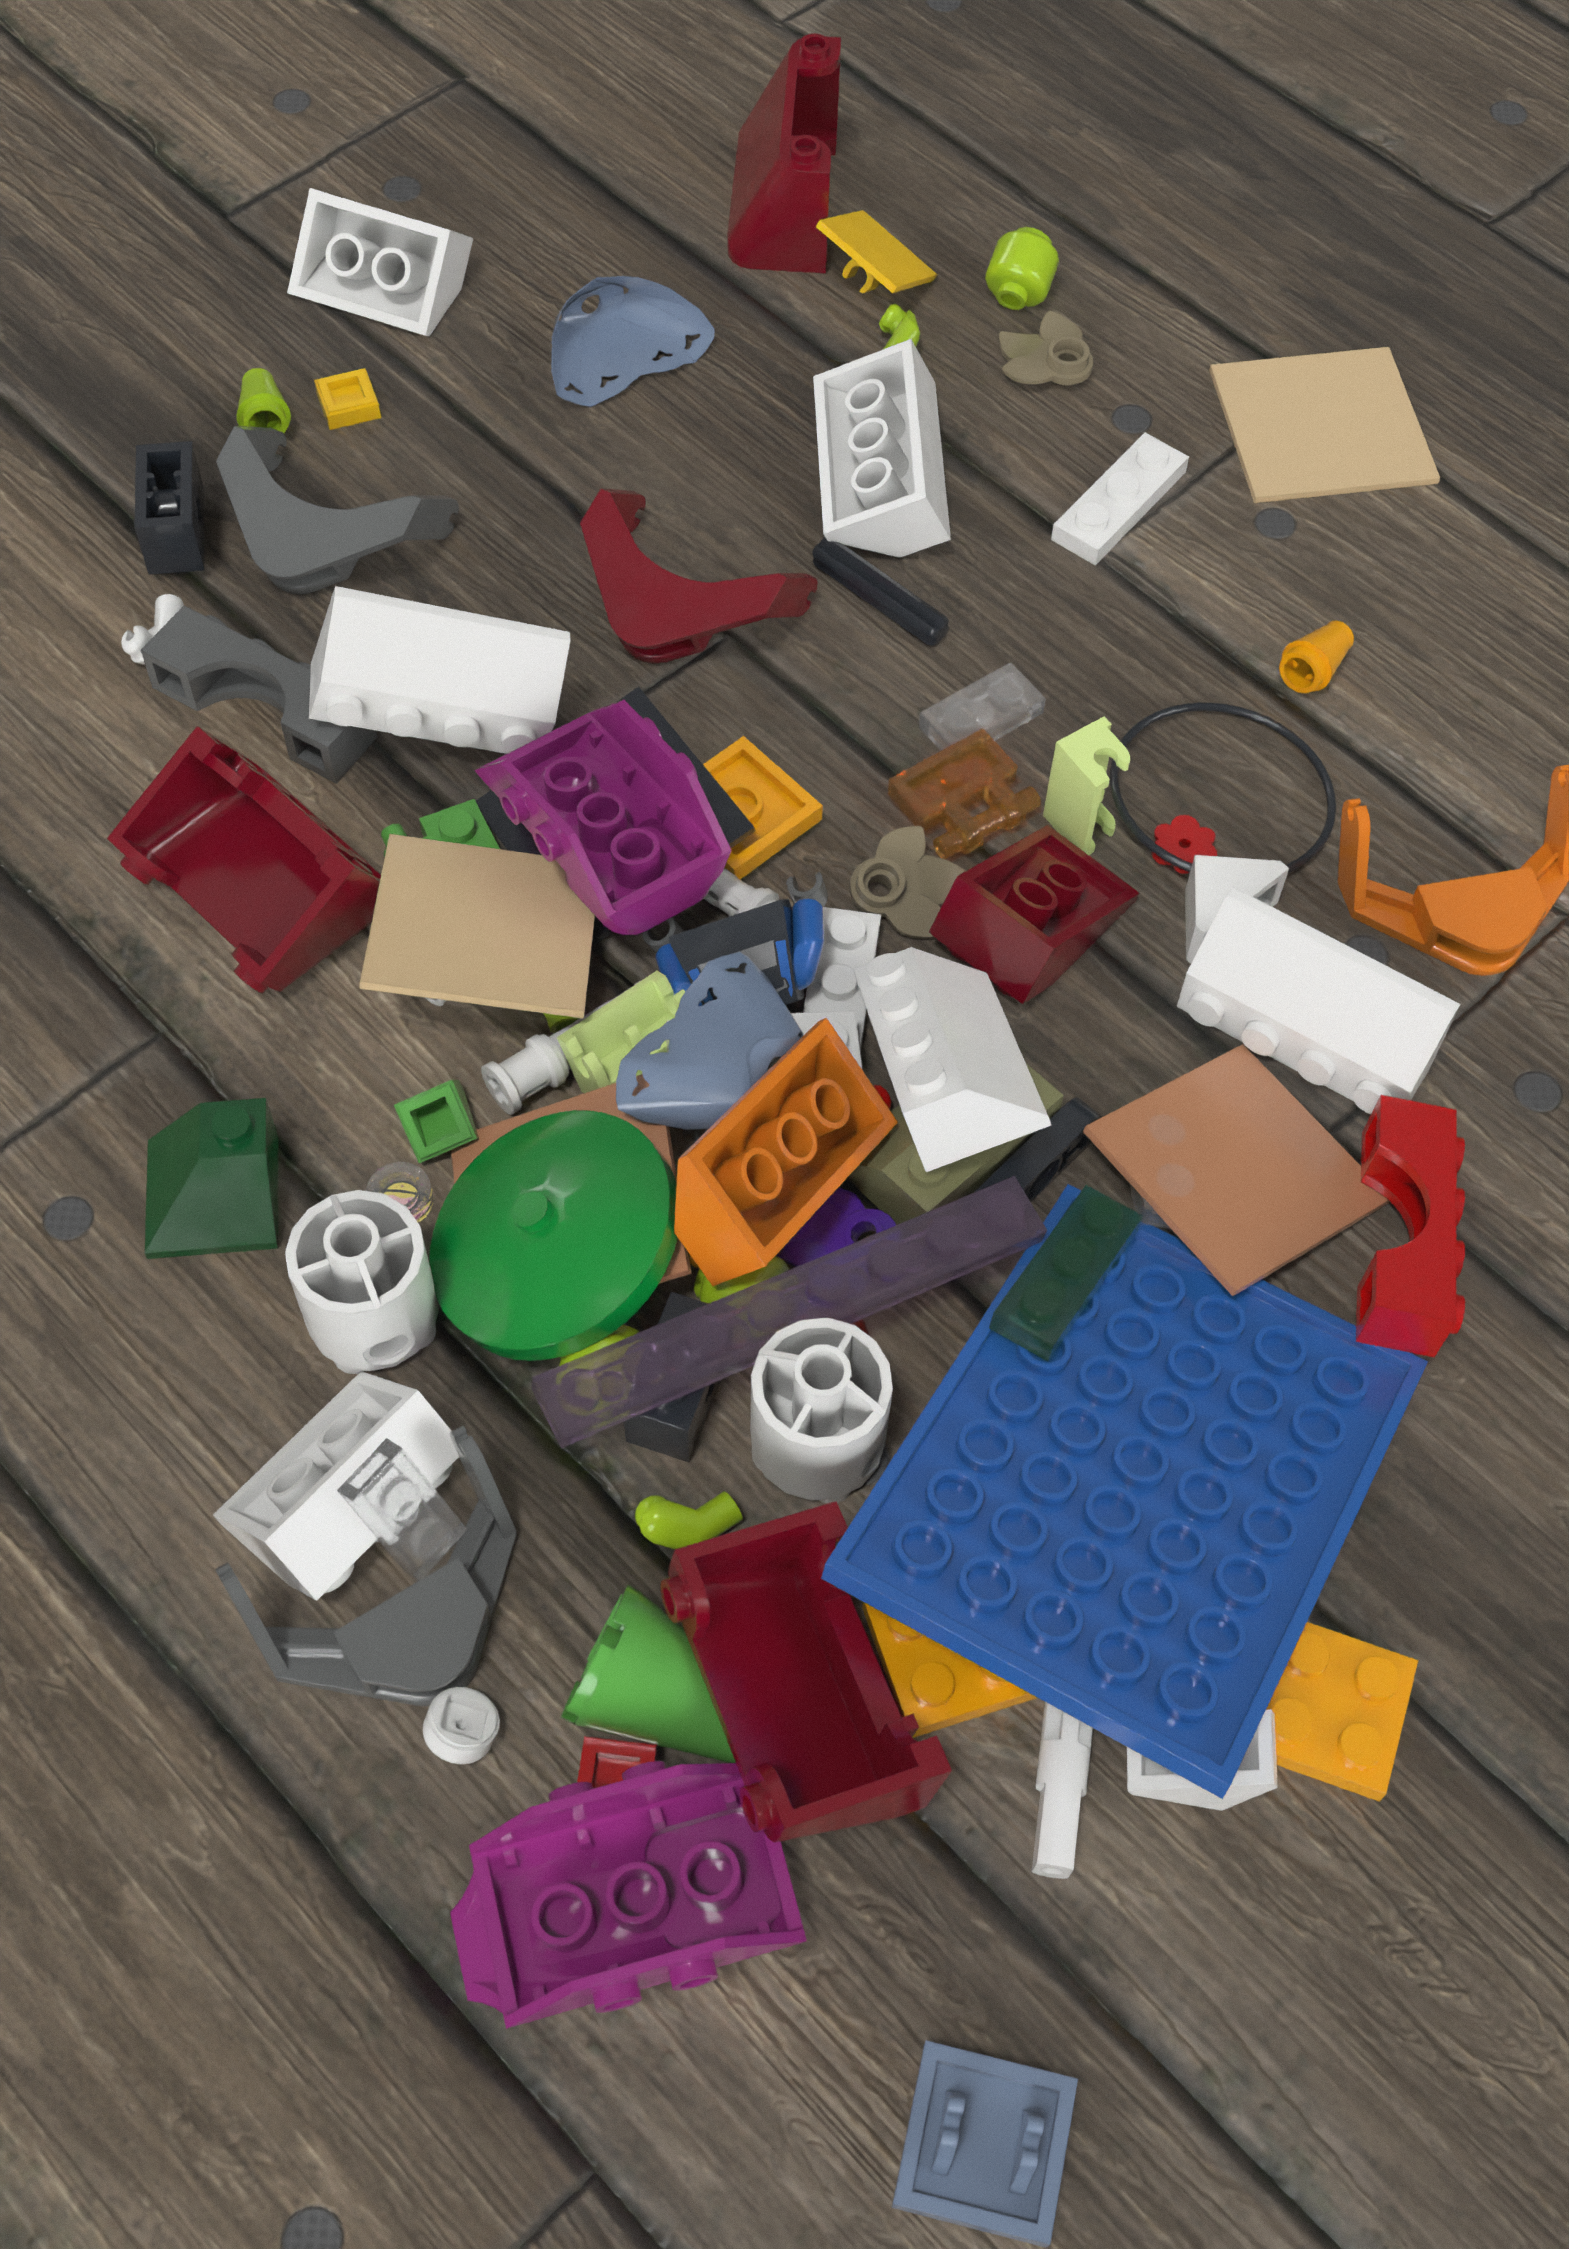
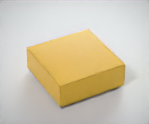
[314,368,381,430]

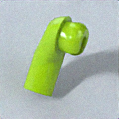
[879,304,920,349]
[635,1491,743,1550]

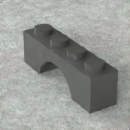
[141,605,377,784]

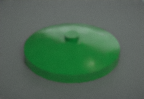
[429,1110,678,1361]

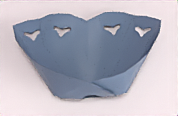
[551,276,715,407]
[616,952,803,1130]

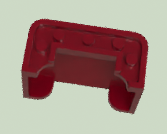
[727,33,841,274]
[107,726,381,994]
[660,1501,952,1843]

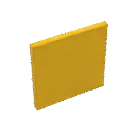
[816,210,938,293]

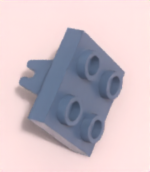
[891,2040,1078,2248]

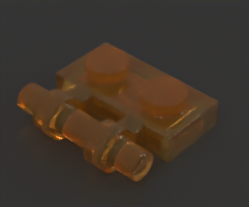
[888,728,1041,859]

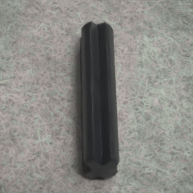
[812,537,949,646]

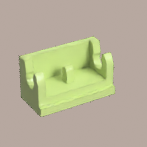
[1043,716,1130,855]
[557,970,685,1093]

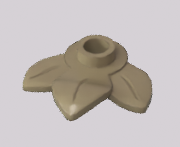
[998,310,1093,385]
[849,826,966,940]

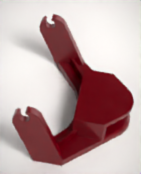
[580,488,818,664]

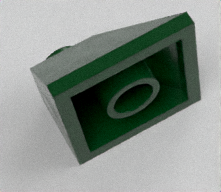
[144,1098,278,1259]

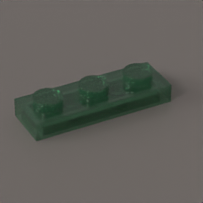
[989,1185,1143,1361]

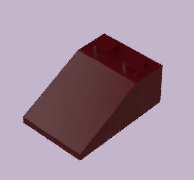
[929,825,1140,1004]

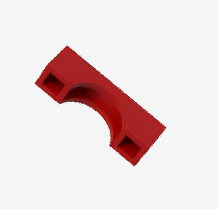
[1356,1095,1465,1358]

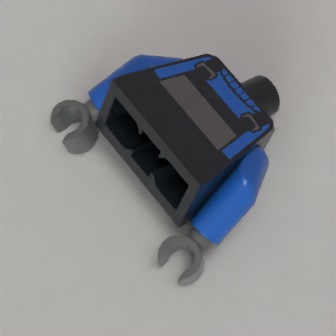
[642,872,828,1006]

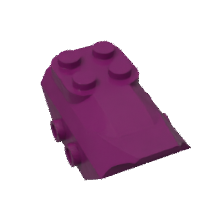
[474,700,731,935]
[450,1761,807,2029]

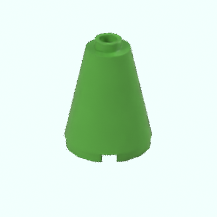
[560,1585,736,1763]

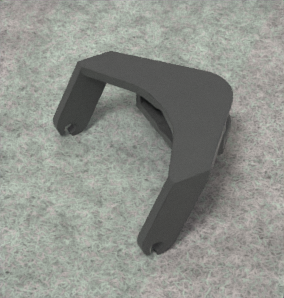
[216,426,459,594]
[215,1425,518,1706]

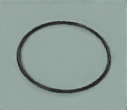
[1110,702,1336,873]

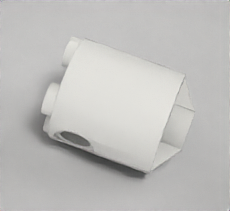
[285,1190,439,1374]
[750,1318,893,1504]

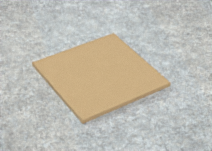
[1209,347,1440,503]
[359,834,595,1018]

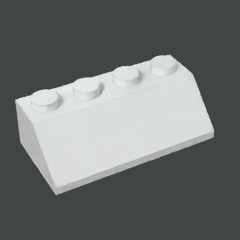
[813,339,951,557]
[309,586,570,754]
[1177,886,1460,1114]
[853,947,1051,1172]

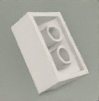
[287,188,473,337]
[213,1371,459,1601]

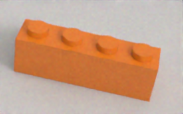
[674,1017,898,1286]

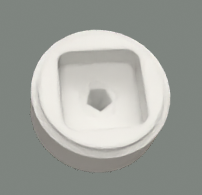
[423,1687,500,1764]

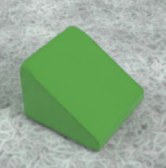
[394,1080,478,1164]

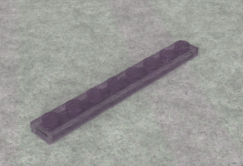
[531,1176,1047,1448]

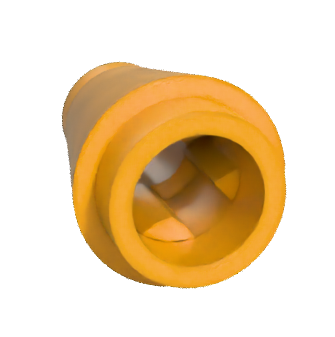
[1279,621,1354,693]

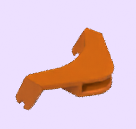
[1337,764,1569,976]

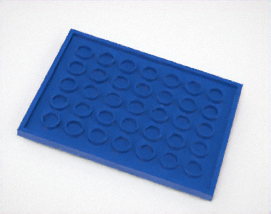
[821,1184,1428,1799]

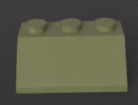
[847,1062,1064,1249]

